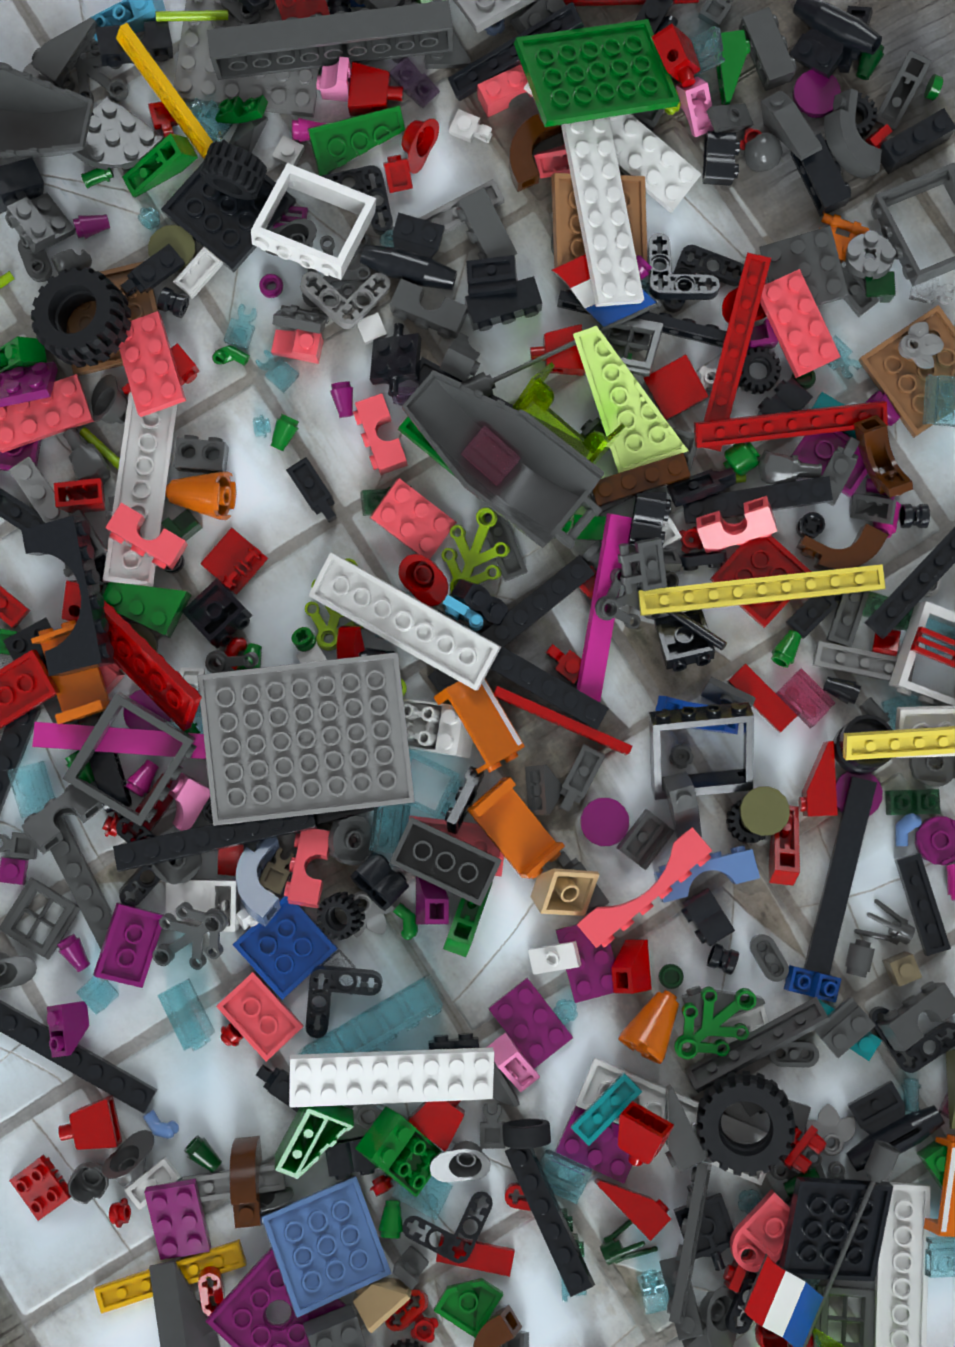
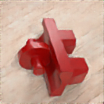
[784,1125,827,1174]

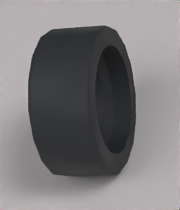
[502,1119,551,1149]

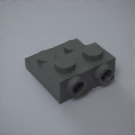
[5,193,75,254]

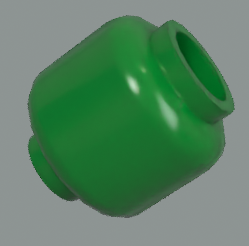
[723,442,760,476]

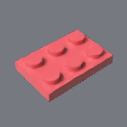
[369,478,457,559]
[216,971,304,1062]

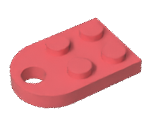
[730,1189,790,1272]

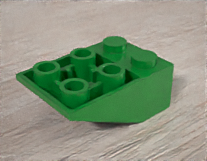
[355,1106,442,1198]

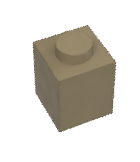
[882,951,922,987]

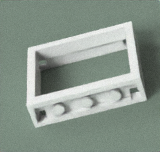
[251,163,376,280]
[889,601,955,706]

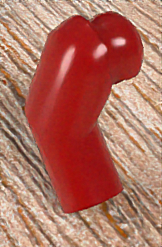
[224,637,247,671]

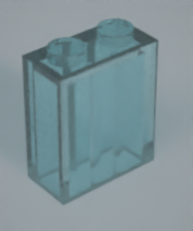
[157,979,215,1051]

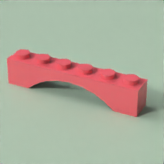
[577,827,712,948]

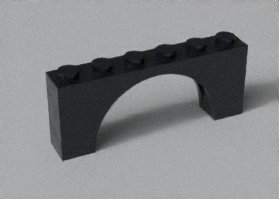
[21,515,114,676]

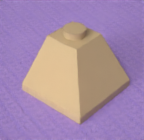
[530,868,600,916]
[353,1278,411,1333]

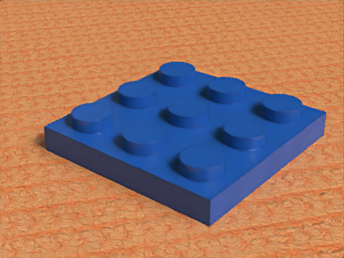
[232,896,338,1000]

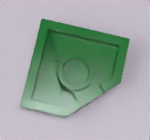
[434,1278,503,1338]

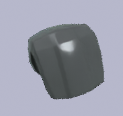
[63,427,111,485]
[758,450,822,485]

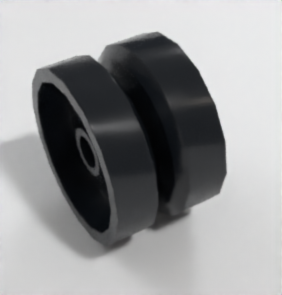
[833,714,893,775]

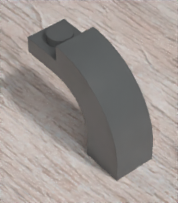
[824,88,882,179]

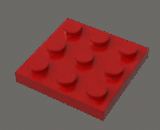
[710,535,812,628]

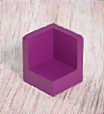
[747,319,778,352]

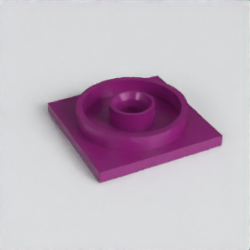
[206,1247,346,1347]

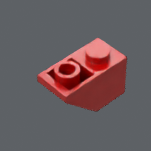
[611,939,652,994]

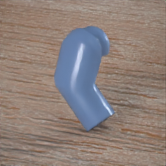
[895,813,922,846]

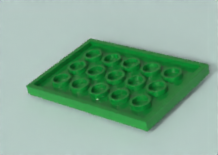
[514,19,680,127]

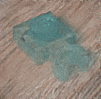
[224,304,257,350]
[827,335,862,379]
[255,350,300,393]

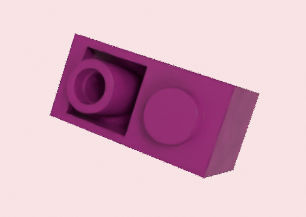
[416,876,449,925]
[47,1001,89,1057]

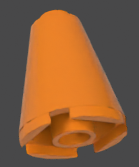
[165,471,236,521]
[618,990,679,1064]

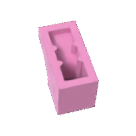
[317,57,351,102]
[676,76,714,137]
[169,772,210,831]
[486,1032,540,1092]

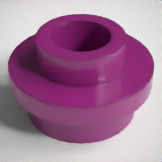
[259,274,283,298]

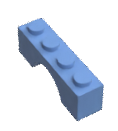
[654,845,760,903]

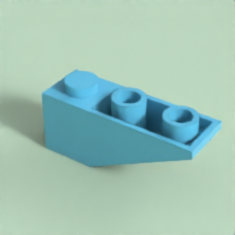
[90,0,166,41]

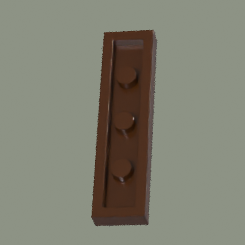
[592,453,691,506]

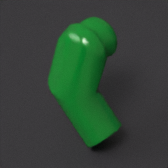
[212,345,250,366]
[393,902,418,940]

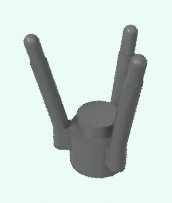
[854,899,915,945]

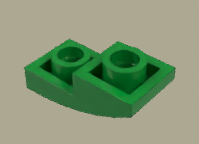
[215,95,268,124]

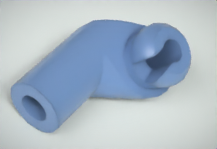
[143,1110,179,1139]

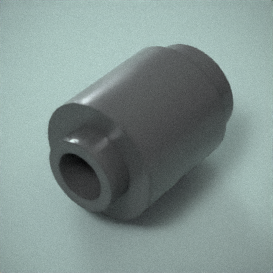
[845,939,875,978]

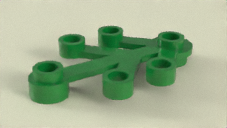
[674,986,757,1059]

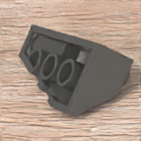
[149,1260,220,1347]

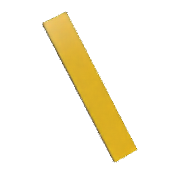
[116,23,213,159]
[94,1239,247,1314]

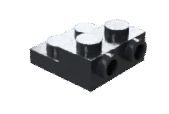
[181,578,253,649]
[654,609,715,672]

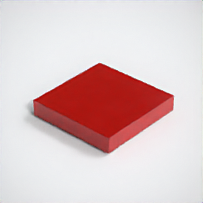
[643,354,709,421]

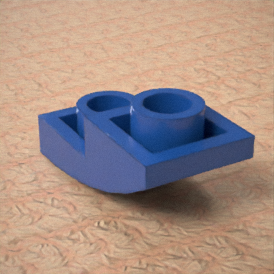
[784,965,841,1003]

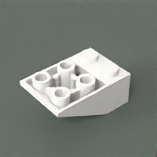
[403,698,473,759]
[165,879,240,932]

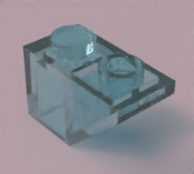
[637,1270,669,1315]

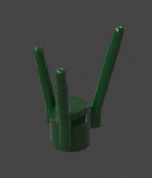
[600,1219,658,1265]

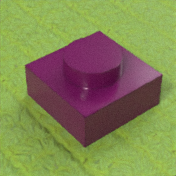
[0,857,29,885]

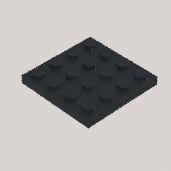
[161,139,296,272]
[779,1177,894,1282]

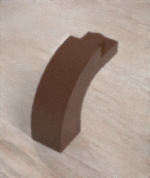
[509,114,562,192]
[854,415,913,498]
[796,523,888,571]
[230,1136,262,1229]
[473,1304,522,1347]

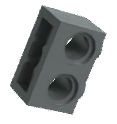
[174,435,229,474]

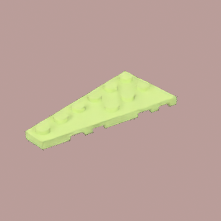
[573,326,688,473]

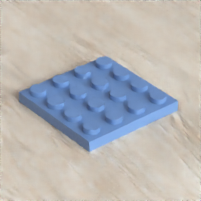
[262,1175,392,1318]

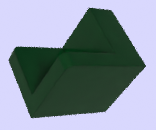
[862,271,896,303]
[161,509,203,541]

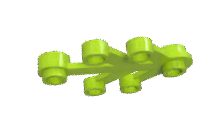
[441,508,510,592]
[305,558,364,651]

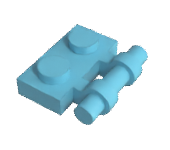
[443,595,483,631]

